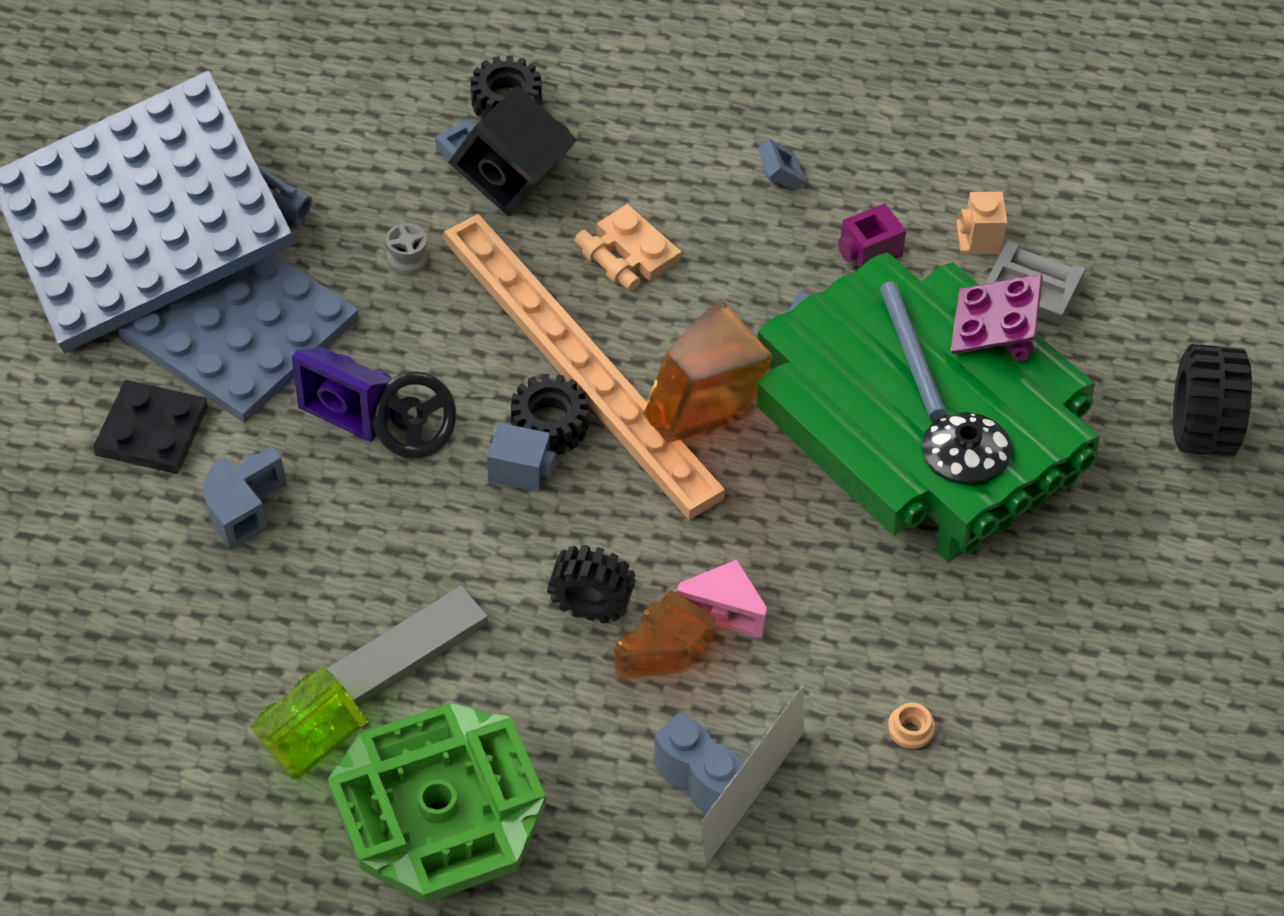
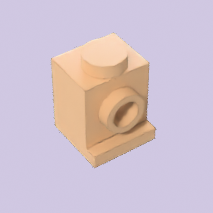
[956,192,1007,254]

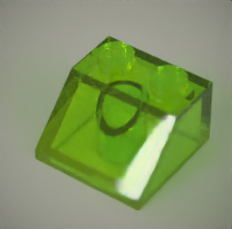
[249,666,368,781]

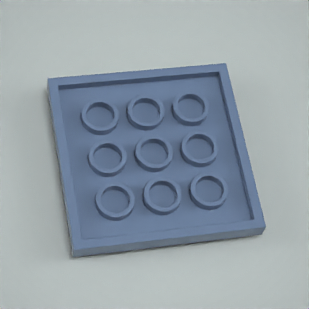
[117,254,359,423]

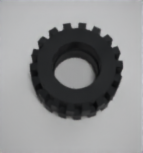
[1173,344,1252,457]

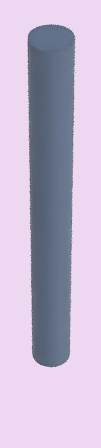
[880,281,946,421]

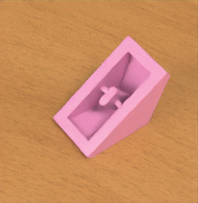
[675,559,767,639]

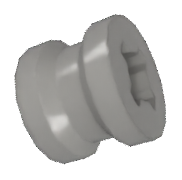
[386,223,428,275]

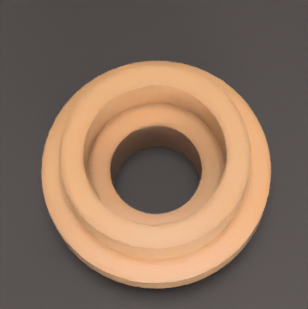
[888,703,935,749]

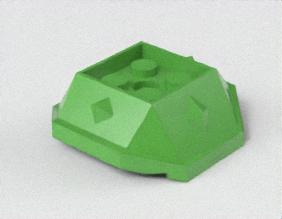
[328,703,546,904]

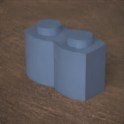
[653,714,744,814]

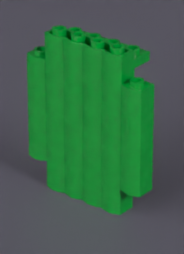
[756,253,1100,563]

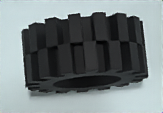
[470,55,542,119]
[510,374,589,455]
[547,545,636,623]

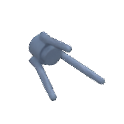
[257,165,312,226]

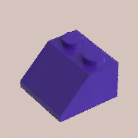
[291,347,398,442]

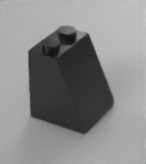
[448,85,578,216]

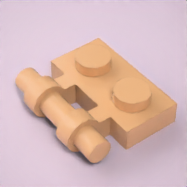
[574,204,681,292]

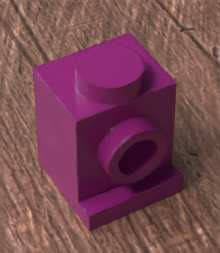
[838,203,907,268]

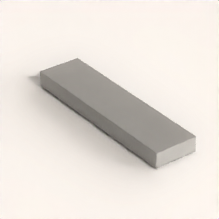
[309,586,488,719]

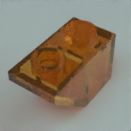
[613,590,715,679]

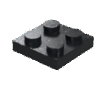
[93,380,208,475]

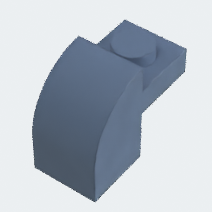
[203,446,287,550]

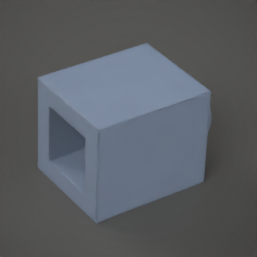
[487,423,556,492]

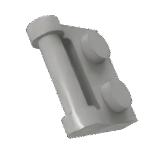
[985,240,1086,326]

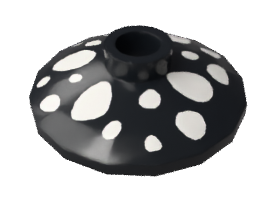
[921,412,1012,485]

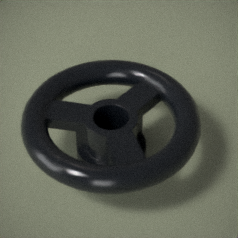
[372,372,457,459]

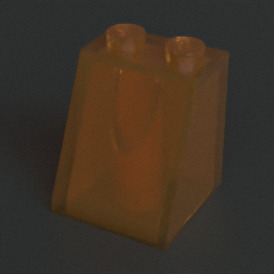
[643,299,773,443]

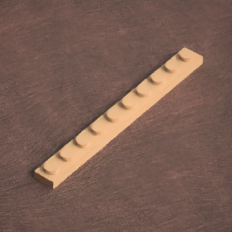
[444,214,725,520]

